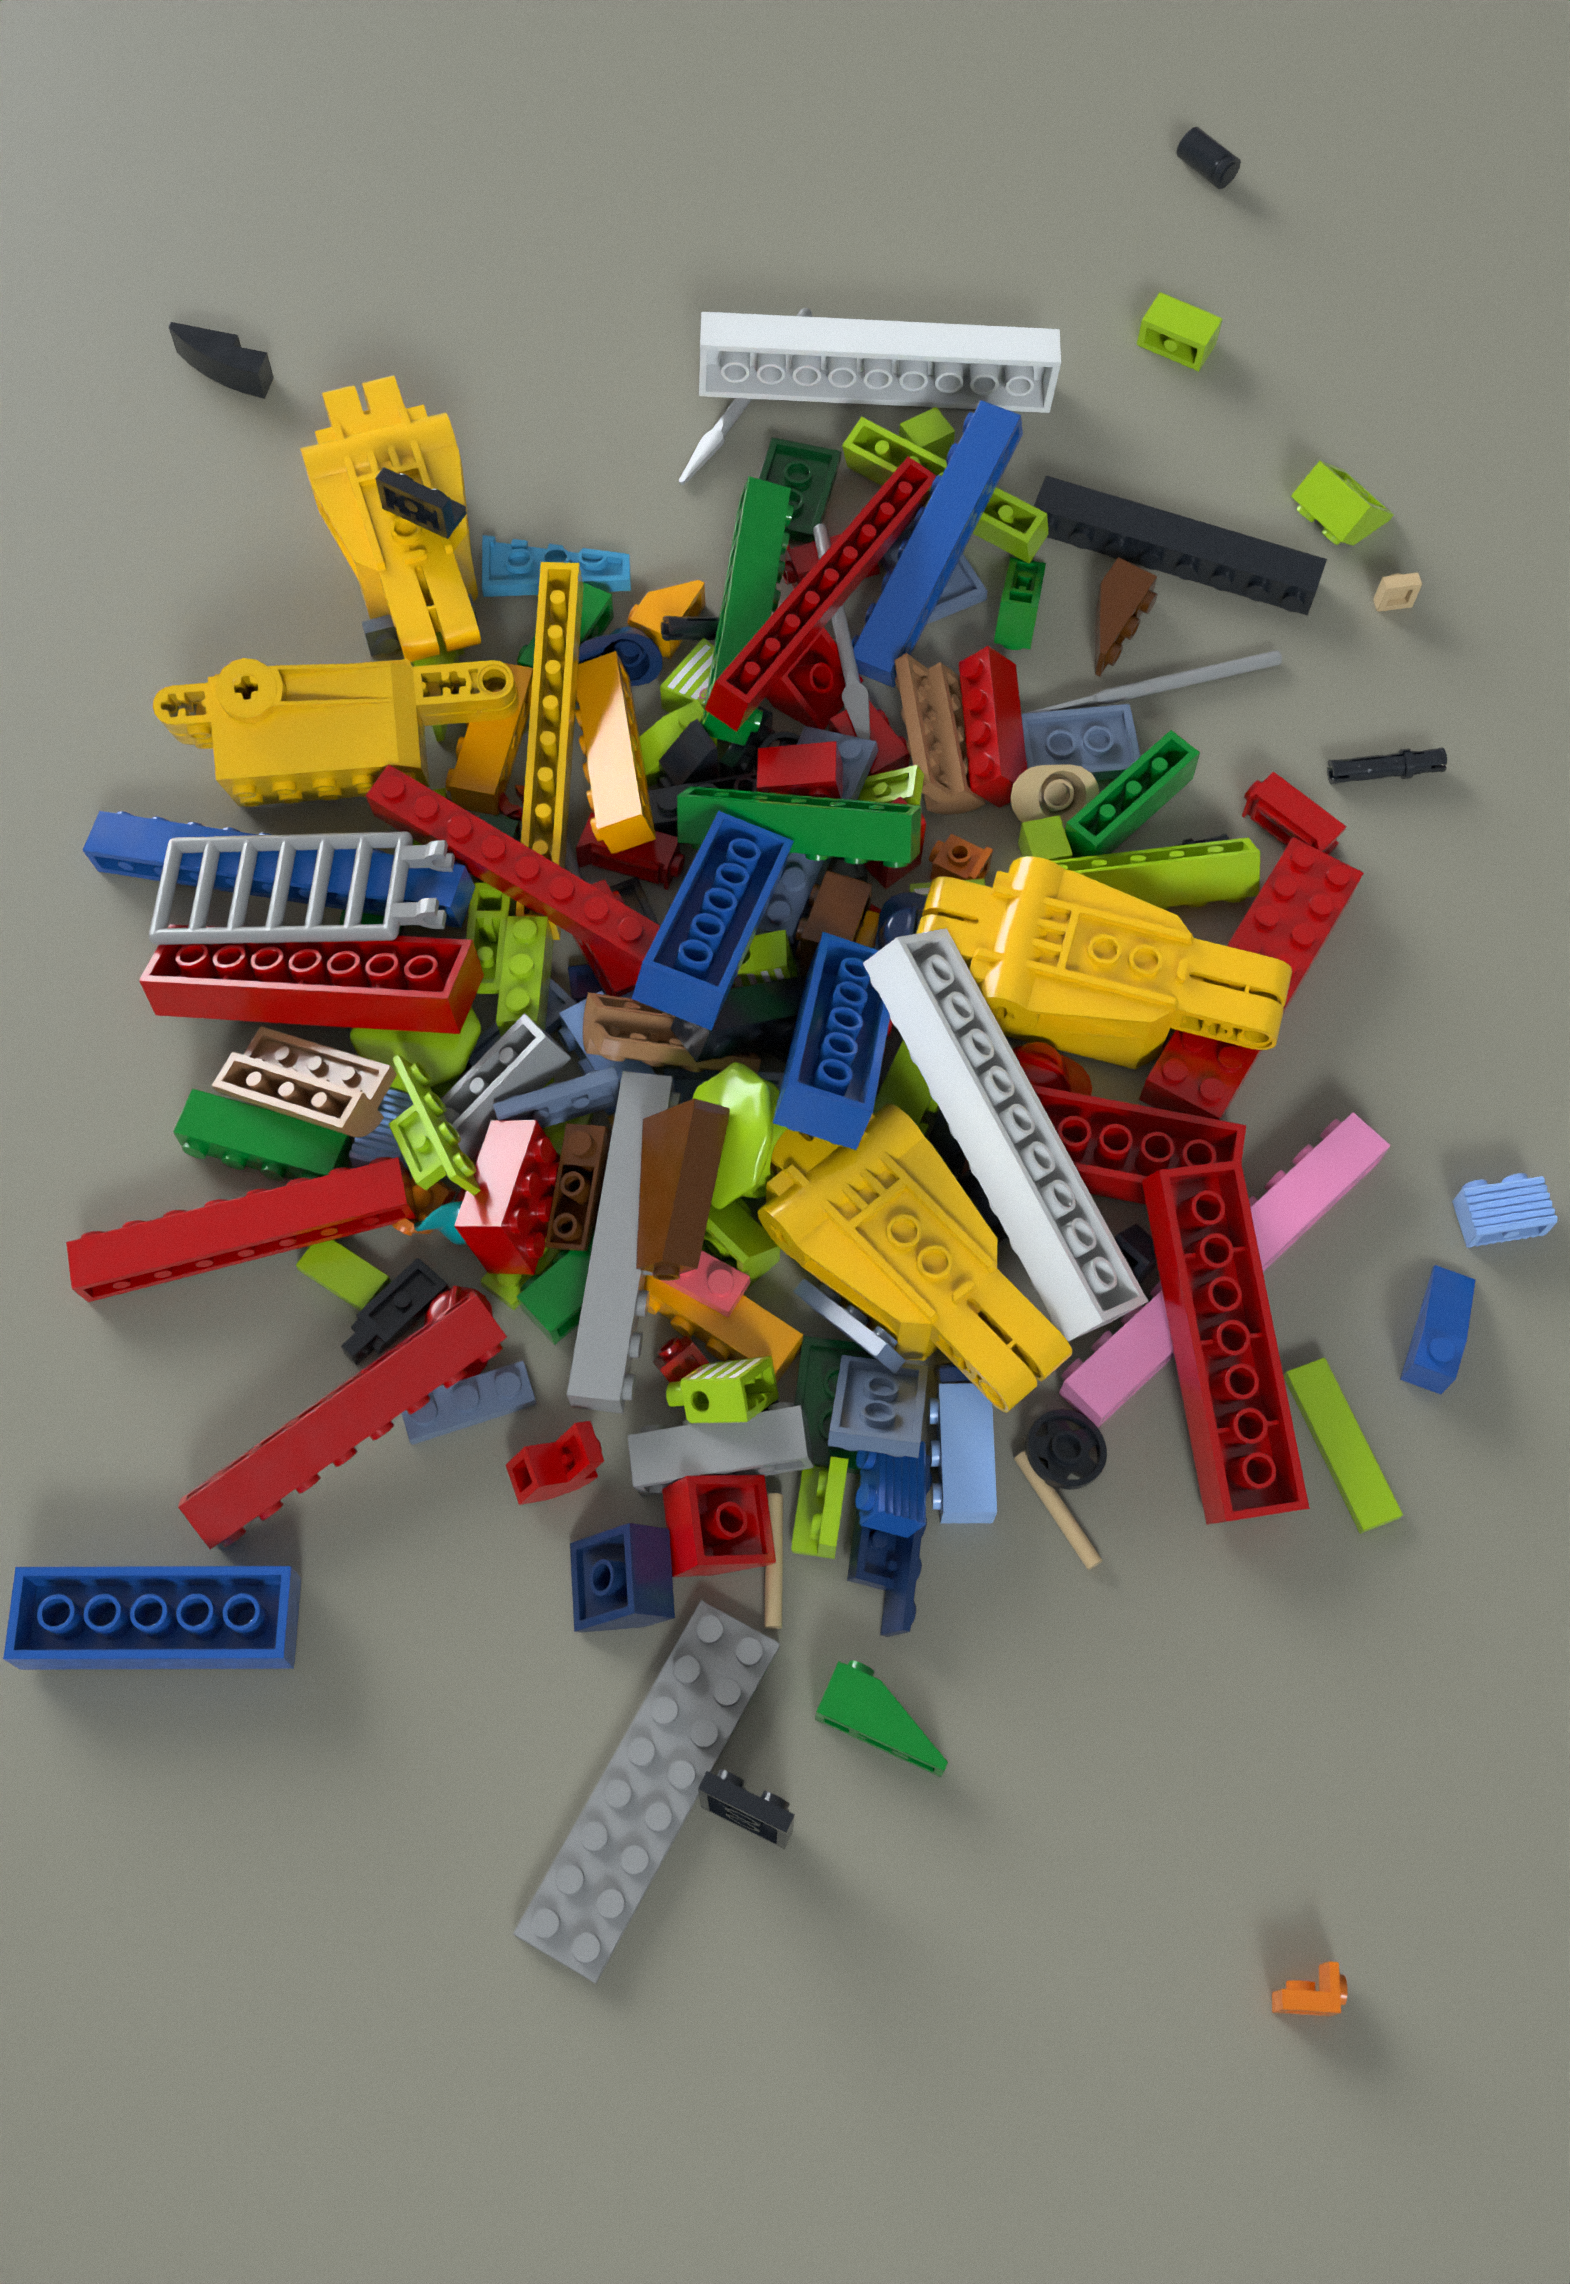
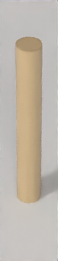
[1014,1451,1103,1570]
[764,1493,783,1630]

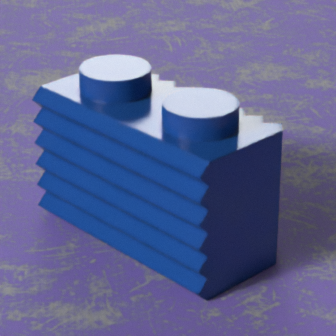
[855,1441,926,1538]

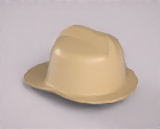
[1010,764,1099,827]

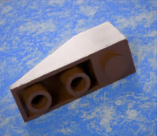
[1095,557,1158,677]
[545,1123,612,1251]

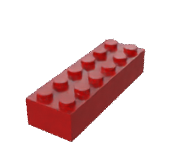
[1032,1085,1246,1204]

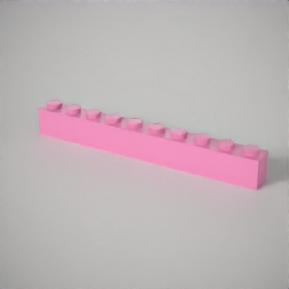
[1059,1112,1391,1428]

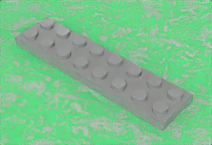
[513,1600,780,1984]

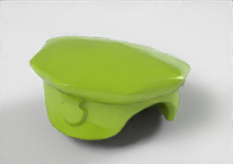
[350,1006,481,1098]
[692,1062,788,1210]

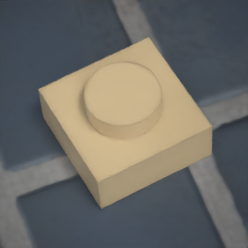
[1373,573,1422,612]

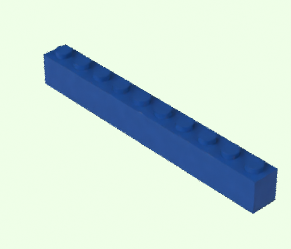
[82,811,475,928]

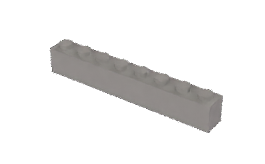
[567,1071,681,1414]

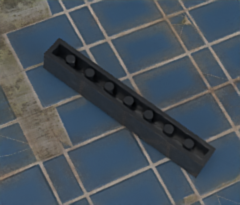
[1034,476,1327,616]

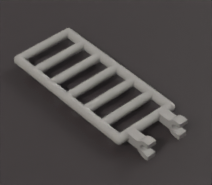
[149,831,455,945]

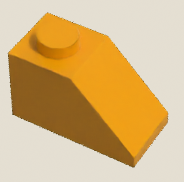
[628,580,705,659]

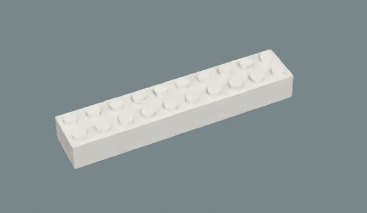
[699,312,1061,413]
[863,928,1148,1342]

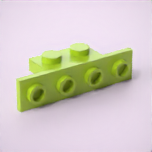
[389,1054,481,1195]

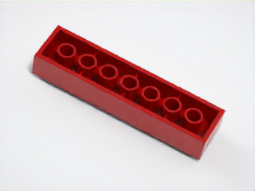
[1139,837,1364,1120]
[139,924,484,1034]
[1142,1160,1310,1525]

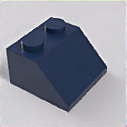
[570,1523,675,1633]

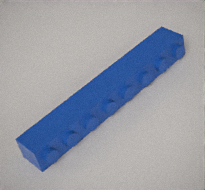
[852,400,1023,688]

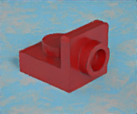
[653,1336,709,1383]

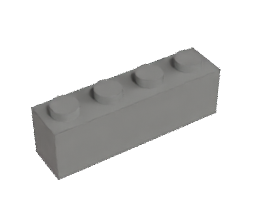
[441,1013,571,1161]
[627,1402,814,1497]

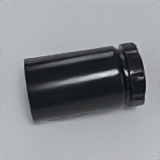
[1176,127,1241,189]

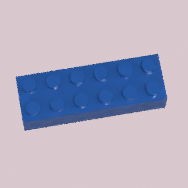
[632,811,794,1031]
[773,932,890,1150]
[3,1566,301,1670]

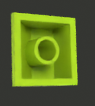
[1291,460,1394,546]
[702,1197,780,1290]

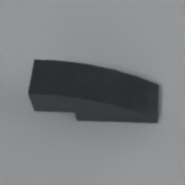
[169,322,274,399]

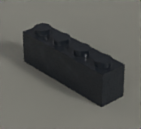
[670,975,807,1063]

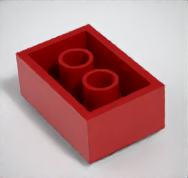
[454,1120,560,1275]

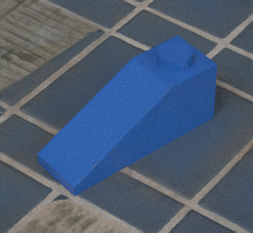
[1400,1265,1476,1394]

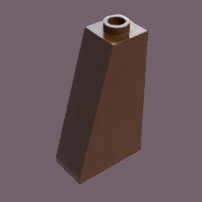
[636,1098,730,1281]

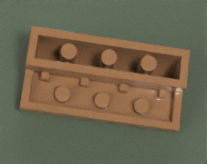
[894,653,986,815]
[583,992,761,1074]
[212,1026,397,1138]

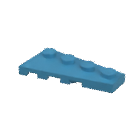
[482,535,631,597]

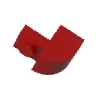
[505,1421,605,1505]

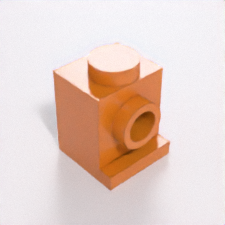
[929,834,993,880]

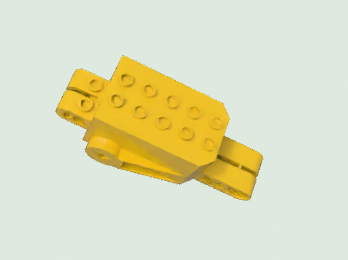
[300,375,482,662]
[153,658,519,807]
[916,856,1292,1069]
[757,1104,1072,1413]

